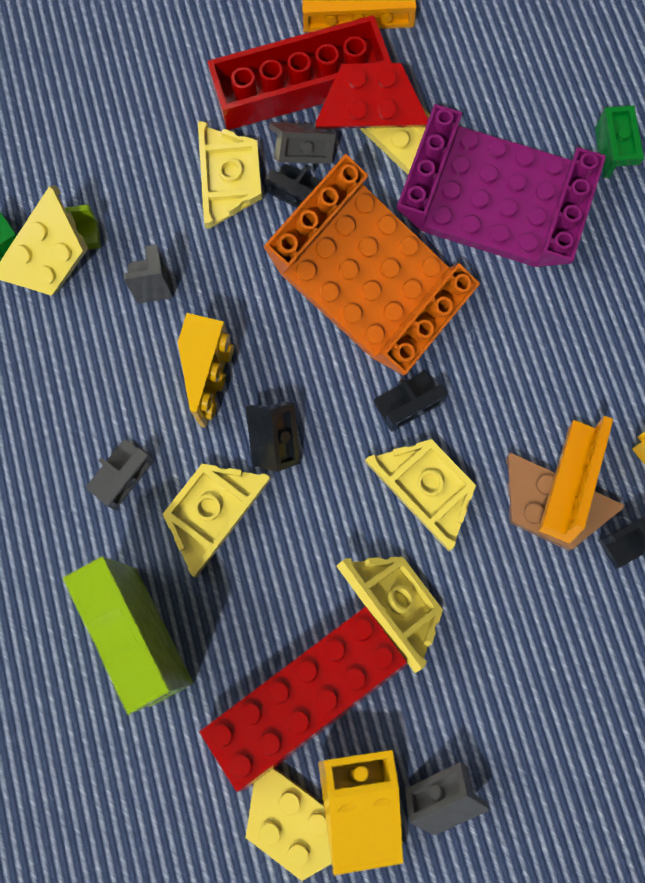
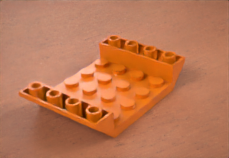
[263,154,481,375]

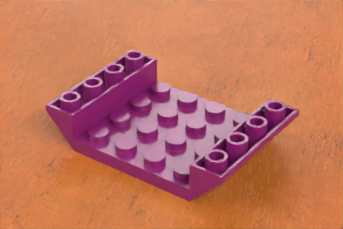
[397,104,606,267]

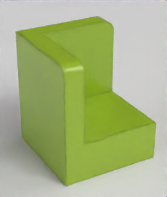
[65,205,101,250]

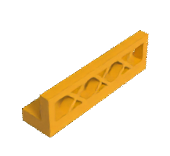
[302,0,416,32]
[539,415,613,543]

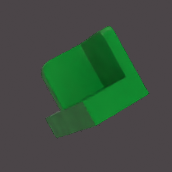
[595,105,644,178]

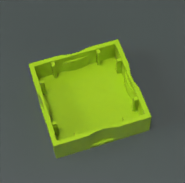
[62,556,194,715]

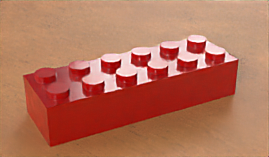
[207,15,392,130]
[199,606,407,793]

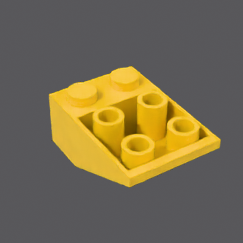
[178,313,234,428]
[318,750,403,875]

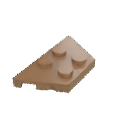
[506,452,624,551]

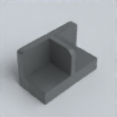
[269,122,336,164]
[123,245,173,303]
[86,440,154,511]
[405,762,490,835]

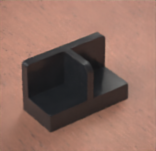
[265,164,321,208]
[374,372,448,432]
[246,401,300,472]
[598,515,645,569]

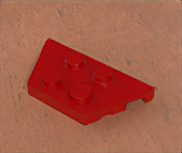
[315,63,428,129]

